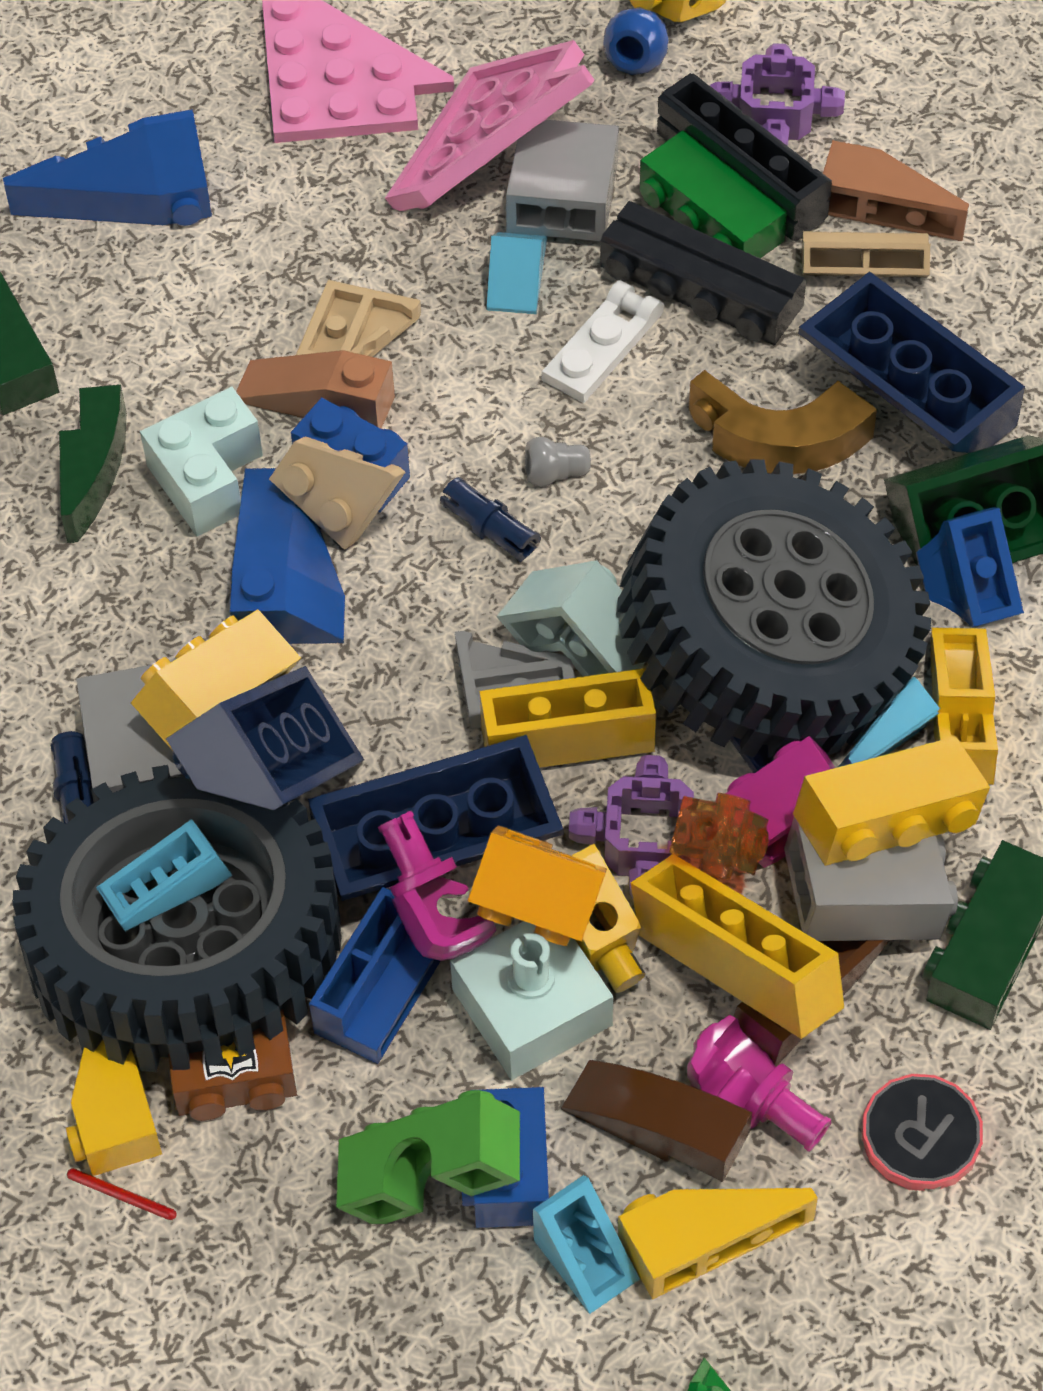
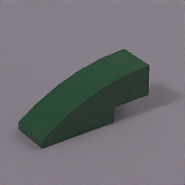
[59,384,127,543]

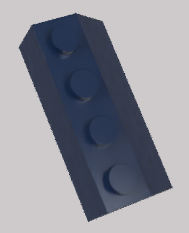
[798,271,1025,453]
[166,666,365,810]
[308,735,564,901]

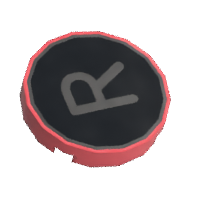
[862,1074,983,1191]

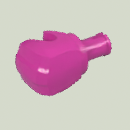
[378,811,497,961]
[687,1015,832,1152]

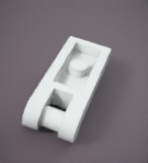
[542,280,664,404]

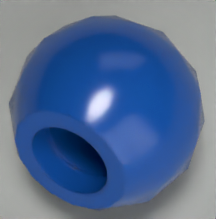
[603,7,669,75]

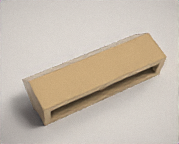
[801,231,931,278]

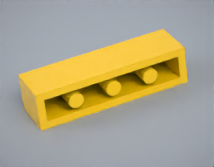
[630,854,844,1039]

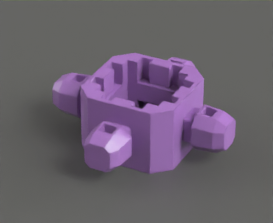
[710,43,845,146]
[569,755,729,902]

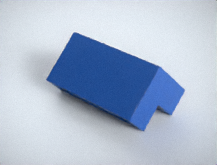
[309,887,441,1064]

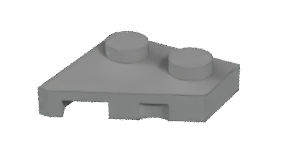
[455,631,575,729]

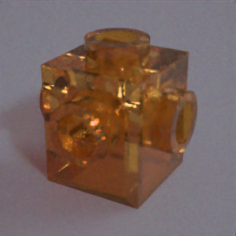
[669,793,769,881]

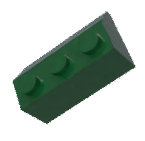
[884,435,1043,566]

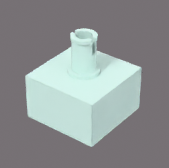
[450,921,613,1081]

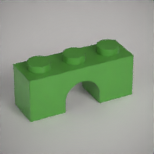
[336,1090,520,1224]

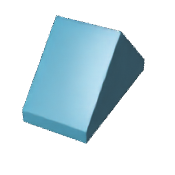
[486,232,547,314]
[533,1175,640,1314]

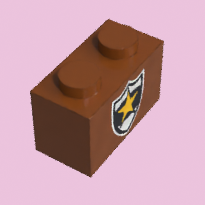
[168,1009,297,1121]

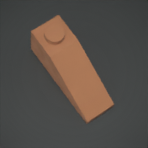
[823,140,969,241]
[236,350,395,429]

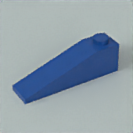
[3,109,212,226]
[230,468,345,644]

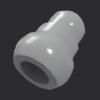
[525,437,591,487]

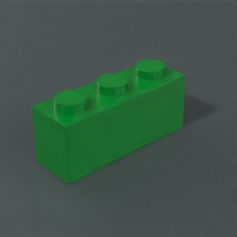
[639,130,787,259]

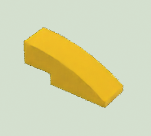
[931,627,998,785]

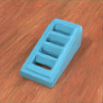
[838,677,940,767]
[96,819,233,931]

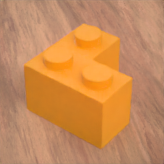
[467,825,607,946]

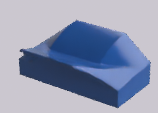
[916,508,1024,627]

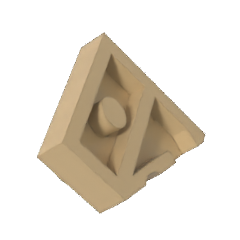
[296,280,421,357]
[269,436,406,550]

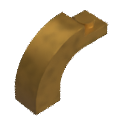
[689,370,877,474]

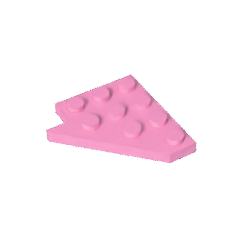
[262,0,454,143]
[385,40,595,211]

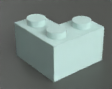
[140,386,263,537]
[497,560,645,677]

